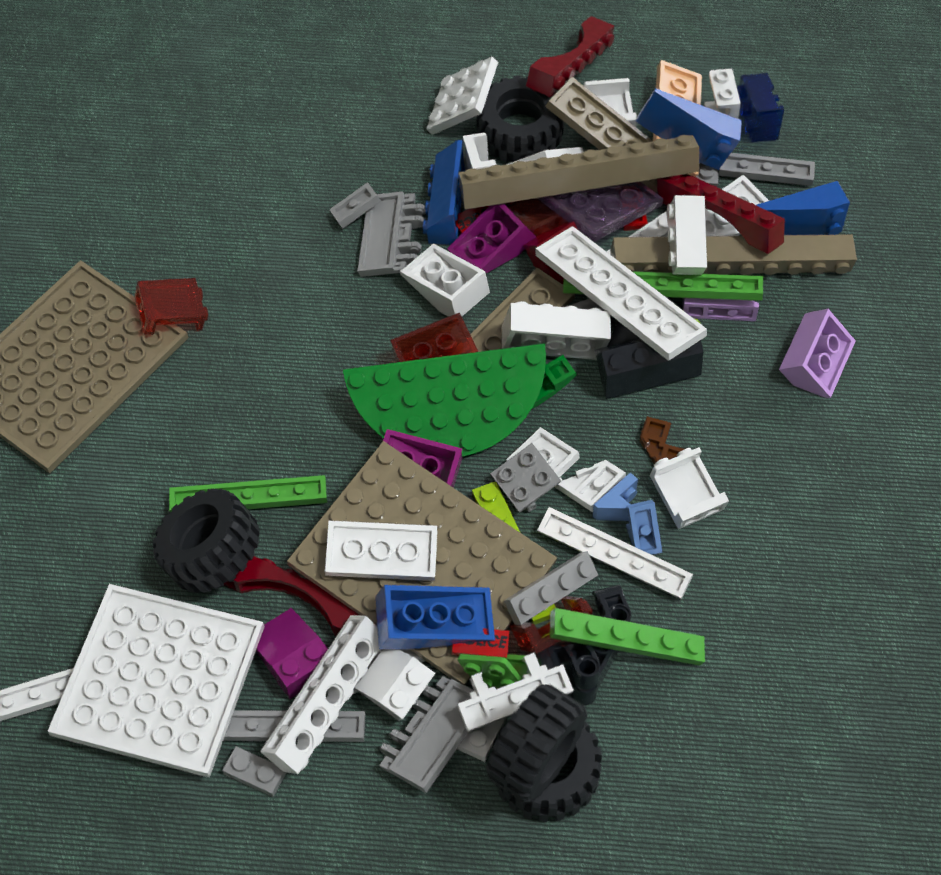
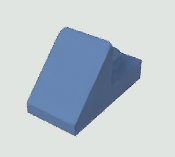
[593,473,638,521]
[626,500,662,555]

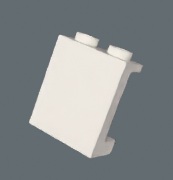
[704,69,740,119]
[584,78,637,127]
[463,133,496,171]
[650,447,729,530]

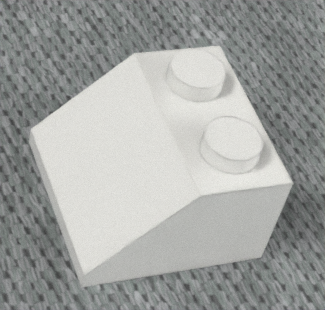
[355,649,435,721]

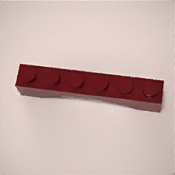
[526,16,615,97]
[657,174,785,254]
[224,556,361,637]

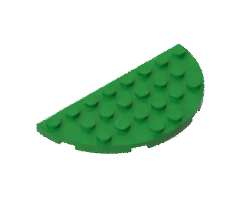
[343,343,546,457]

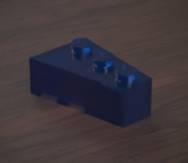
[736,73,785,143]

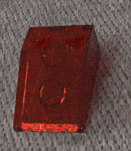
[390,312,478,362]

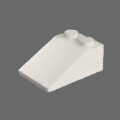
[400,244,490,321]

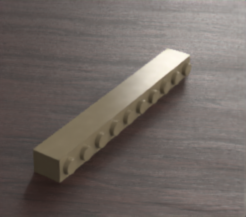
[458,135,699,209]
[610,235,857,275]

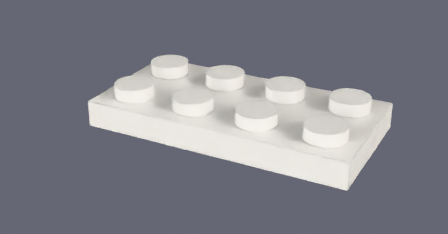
[325,521,437,581]

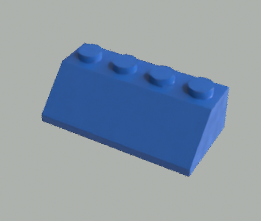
[423,140,465,245]

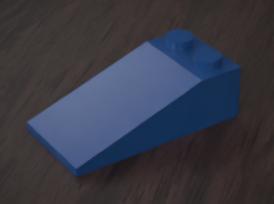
[636,88,742,170]
[756,181,850,235]
[375,585,495,650]

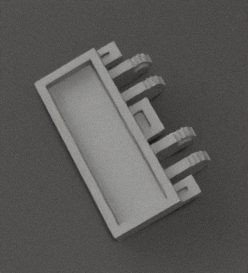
[358,191,426,277]
[379,676,474,793]

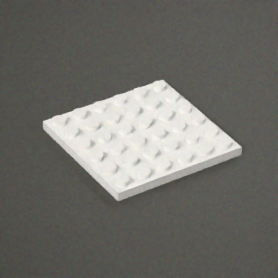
[48,584,264,777]

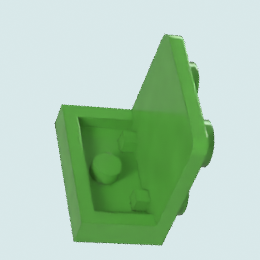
[457,654,528,688]

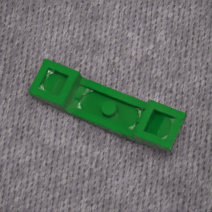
[532,355,576,409]

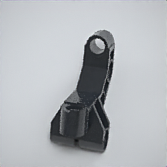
[535,585,632,705]

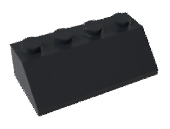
[595,339,703,399]

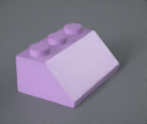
[779,309,856,398]

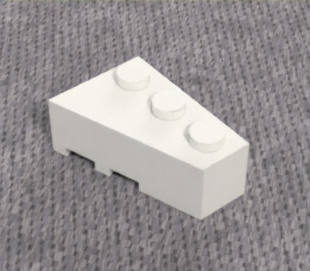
[666,195,707,275]

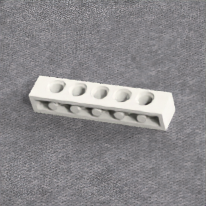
[260,615,381,774]

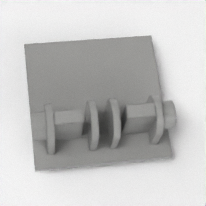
[490,443,562,512]

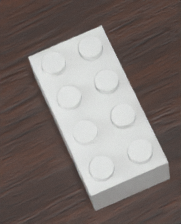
[502,302,611,360]

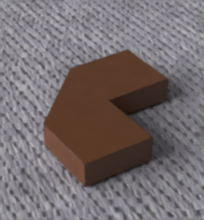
[640,416,684,464]

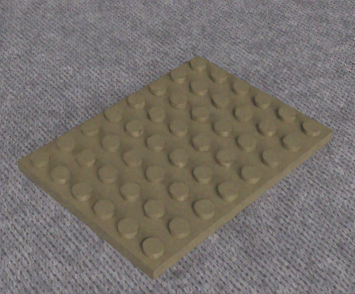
[0,260,188,473]
[287,441,557,685]

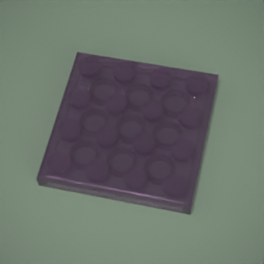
[537,181,663,242]

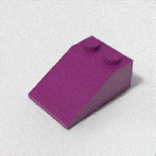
[447,203,536,273]
[383,429,462,488]
[255,608,328,700]

